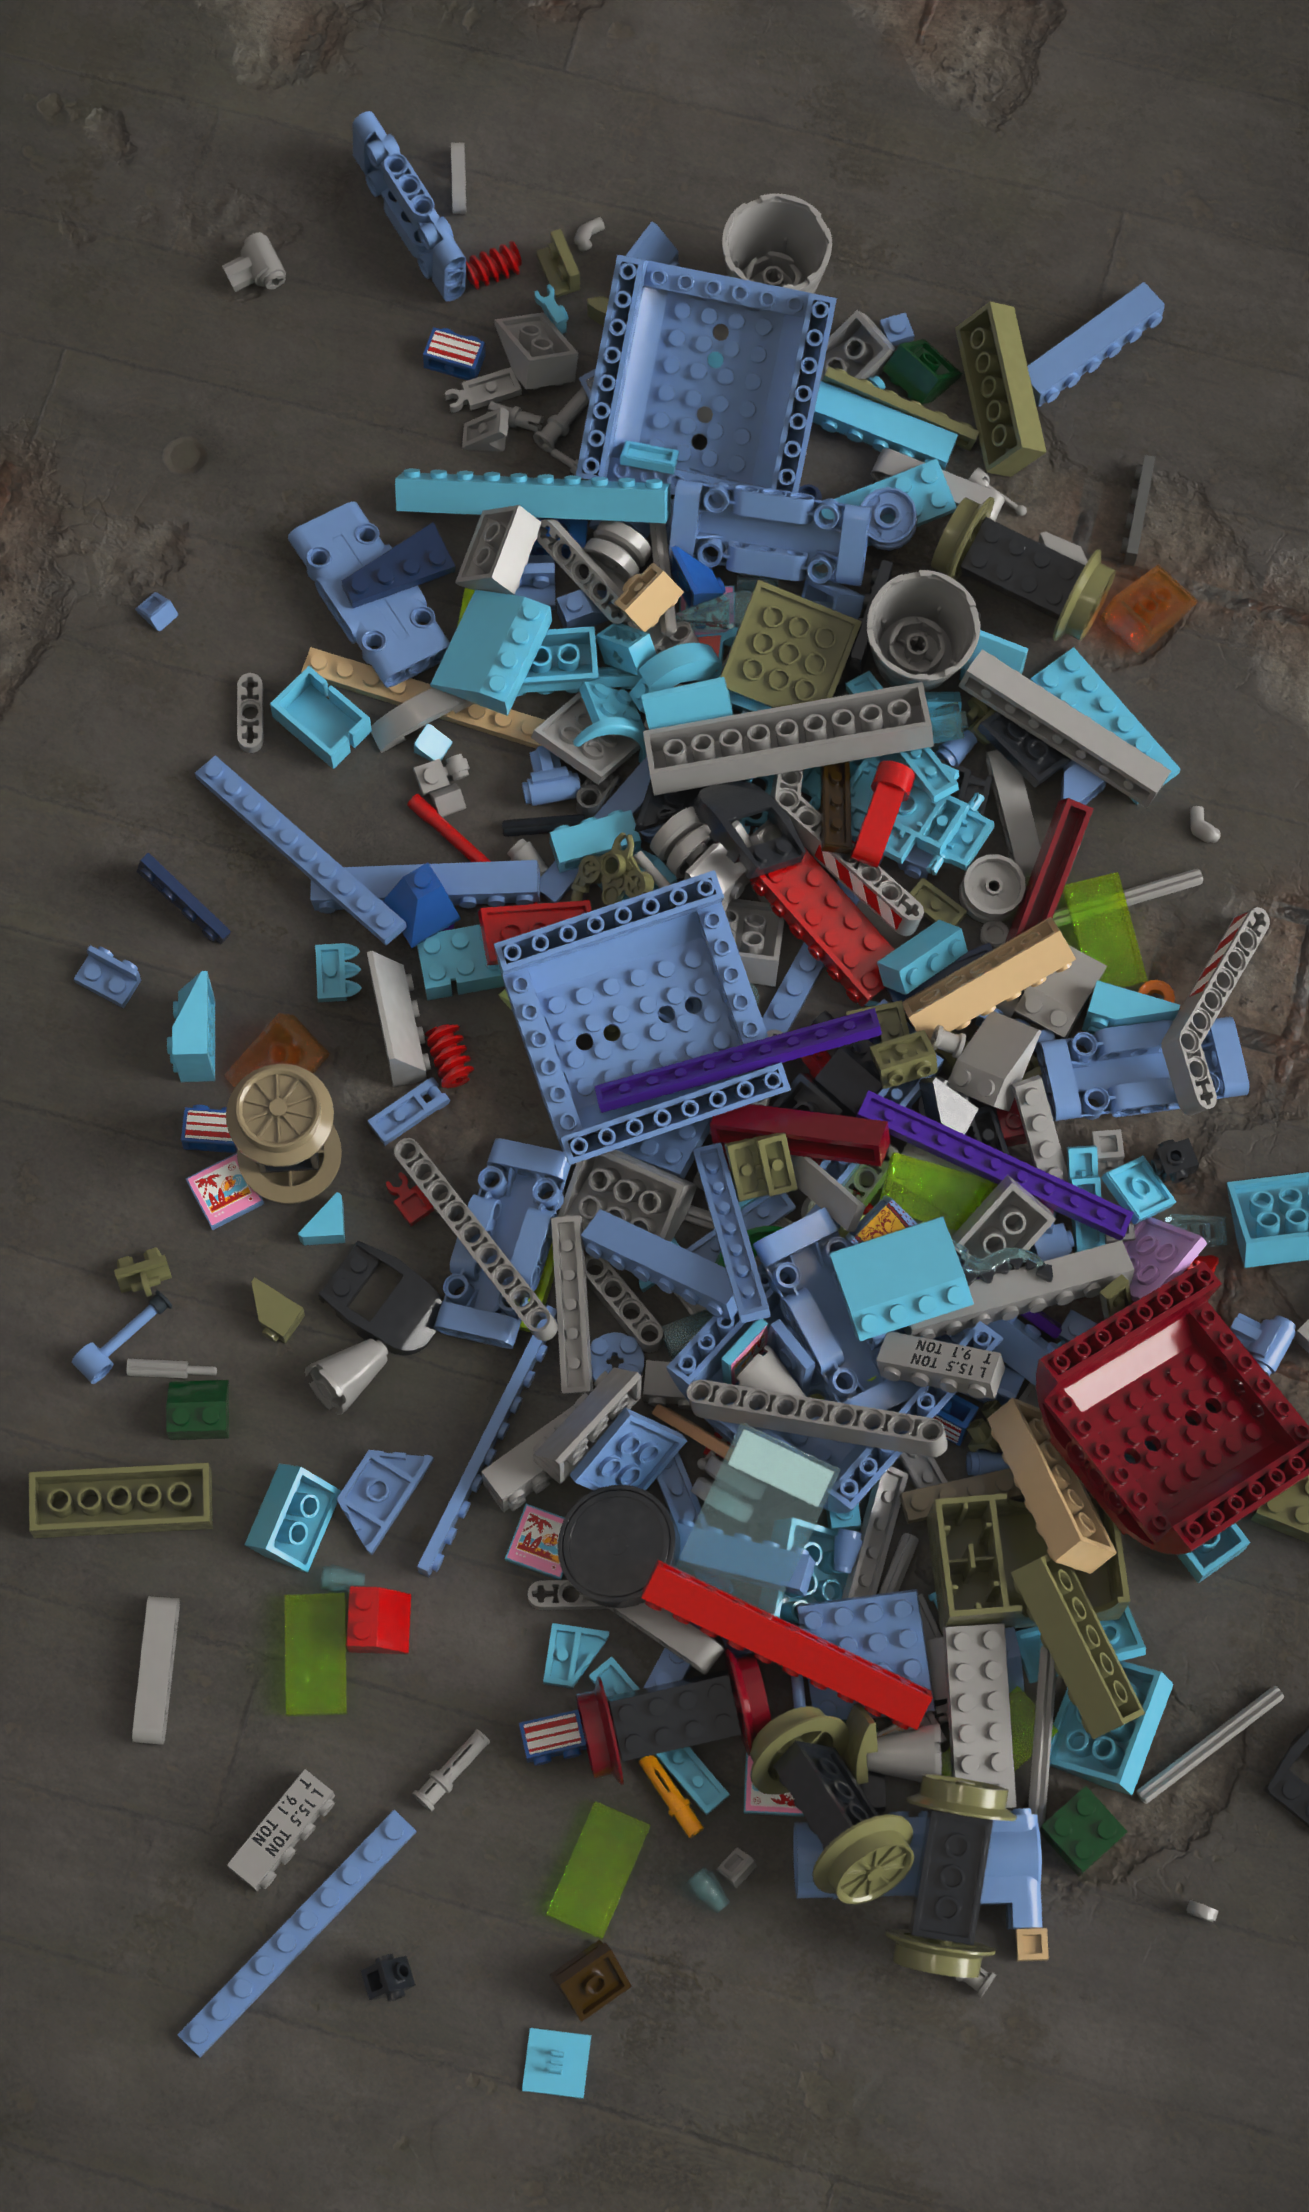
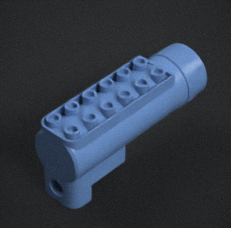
[793,1808,1042,1929]

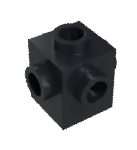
[1151,1138,1199,1184]
[361,1954,416,2002]

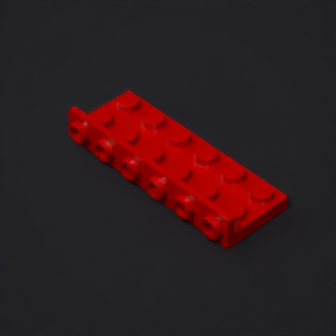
[749,847,895,1007]

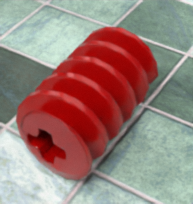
[466,240,522,290]
[425,1024,474,1088]

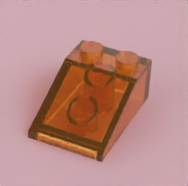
[1099,564,1198,655]
[224,1013,330,1087]

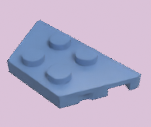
[337,1450,434,1555]

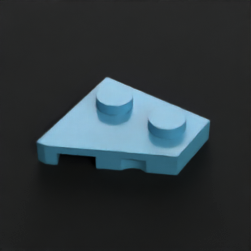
[543,1623,609,1688]

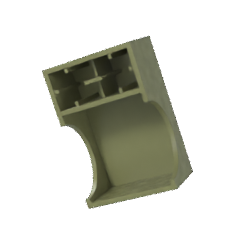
[926,1493,1130,1635]

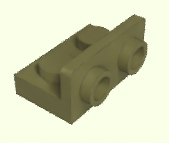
[537,229,580,298]
[869,1030,938,1089]

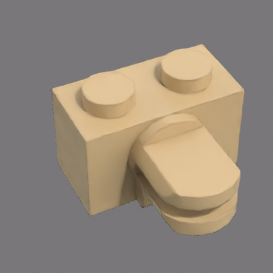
[614,563,684,632]

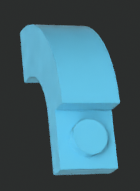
[629,643,722,713]

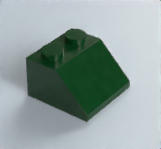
[882,339,963,404]
[166,1380,229,1440]

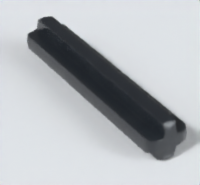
[502,814,585,837]

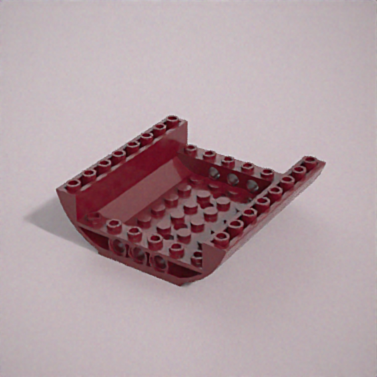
[1036,1261,1309,1555]

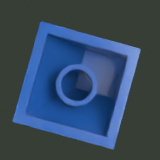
[670,546,726,616]
[383,862,461,948]

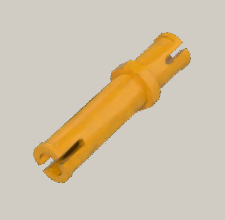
[638,1755,704,1838]

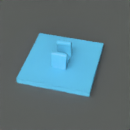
[522,2028,591,2099]

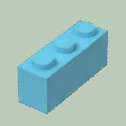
[550,810,641,873]
[877,920,968,995]

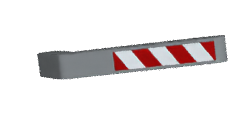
[770,770,924,936]
[1161,907,1270,1116]

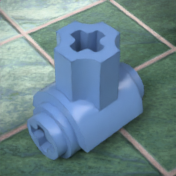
[522,746,581,806]
[1230,1313,1296,1377]

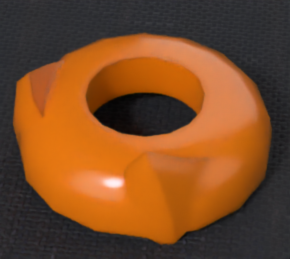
[1138,980,1175,1003]

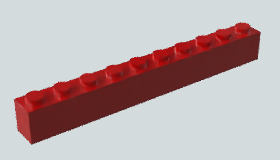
[641,1560,933,1730]

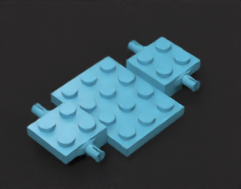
[801,753,995,875]

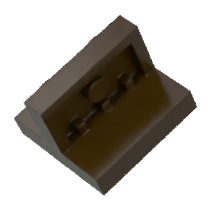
[549,1939,632,2022]

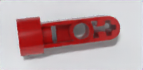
[850,760,916,868]

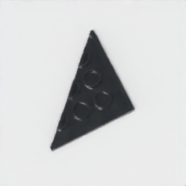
[634,779,762,832]

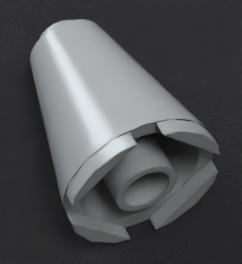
[305,1338,388,1415]
[732,1345,806,1415]
[866,1724,941,1782]

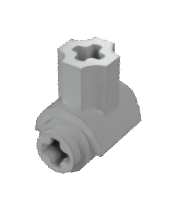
[222,232,286,292]

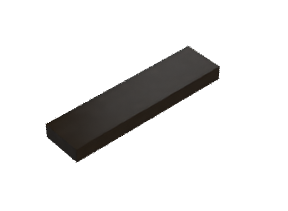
[820,761,852,854]

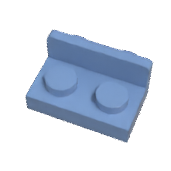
[74,945,141,1009]

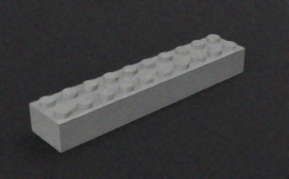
[643,682,934,796]

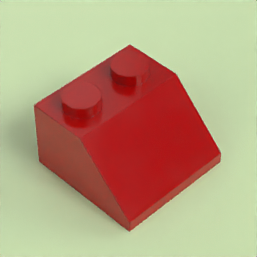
[347,1586,411,1654]

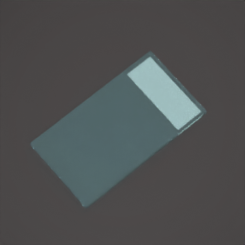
[675,1422,841,1615]

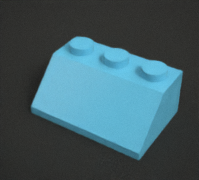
[522,626,599,685]
[641,677,734,730]
[244,1463,341,1573]

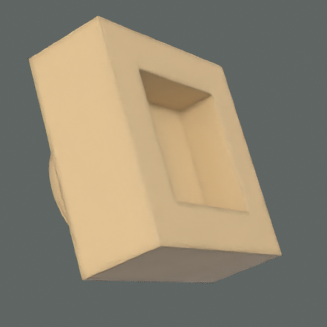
[1015,1928,1049,1961]

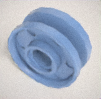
[860,487,917,550]

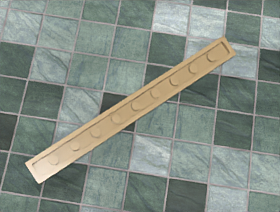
[301,647,545,749]

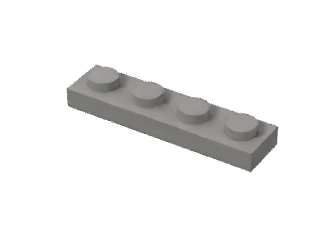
[1011,1075,1069,1183]

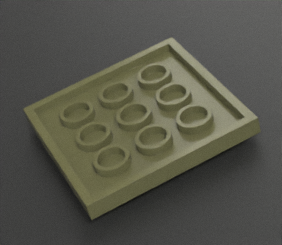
[720,580,862,708]

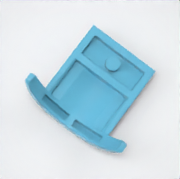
[573,681,647,763]

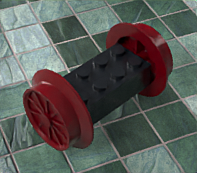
[576,1647,771,1785]

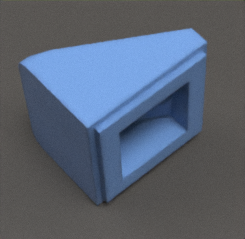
[135,592,178,631]

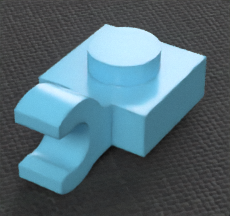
[534,284,569,334]

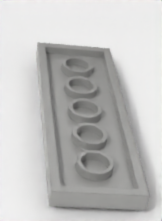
[943,1623,1016,1808]

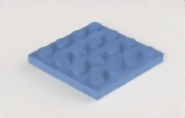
[797,1589,935,1722]

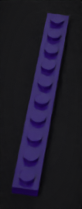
[594,1008,882,1113]
[856,1090,1134,1241]

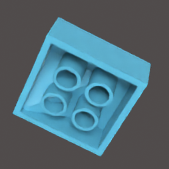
[167,971,215,1082]

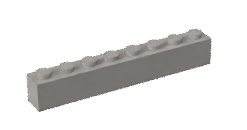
[959,649,1171,808]
[903,1240,1135,1340]

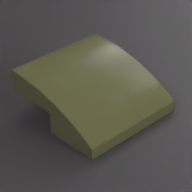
[725,1133,798,1202]
[841,1703,878,1784]

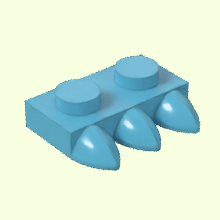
[315,943,362,1002]

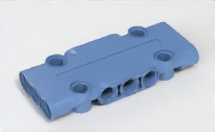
[352,111,466,302]
[669,479,872,586]
[288,502,450,687]
[1036,1016,1249,1121]
[434,1138,571,1349]
[752,1207,921,1423]

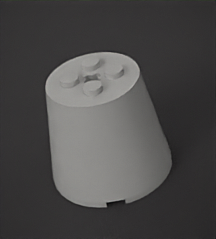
[722,194,832,294]
[867,570,980,692]

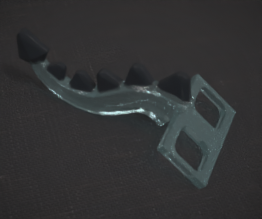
[952,1240,1053,1286]

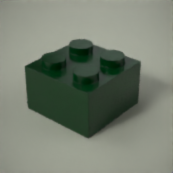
[1039,1786,1128,1877]

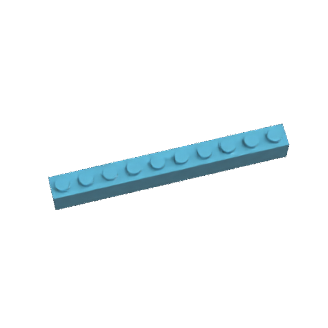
[708,351,958,471]
[395,468,671,523]

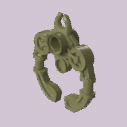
[570,832,654,905]

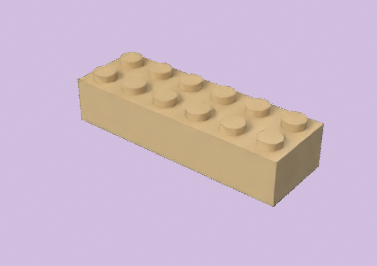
[902,917,1076,1040]
[987,1398,1117,1574]

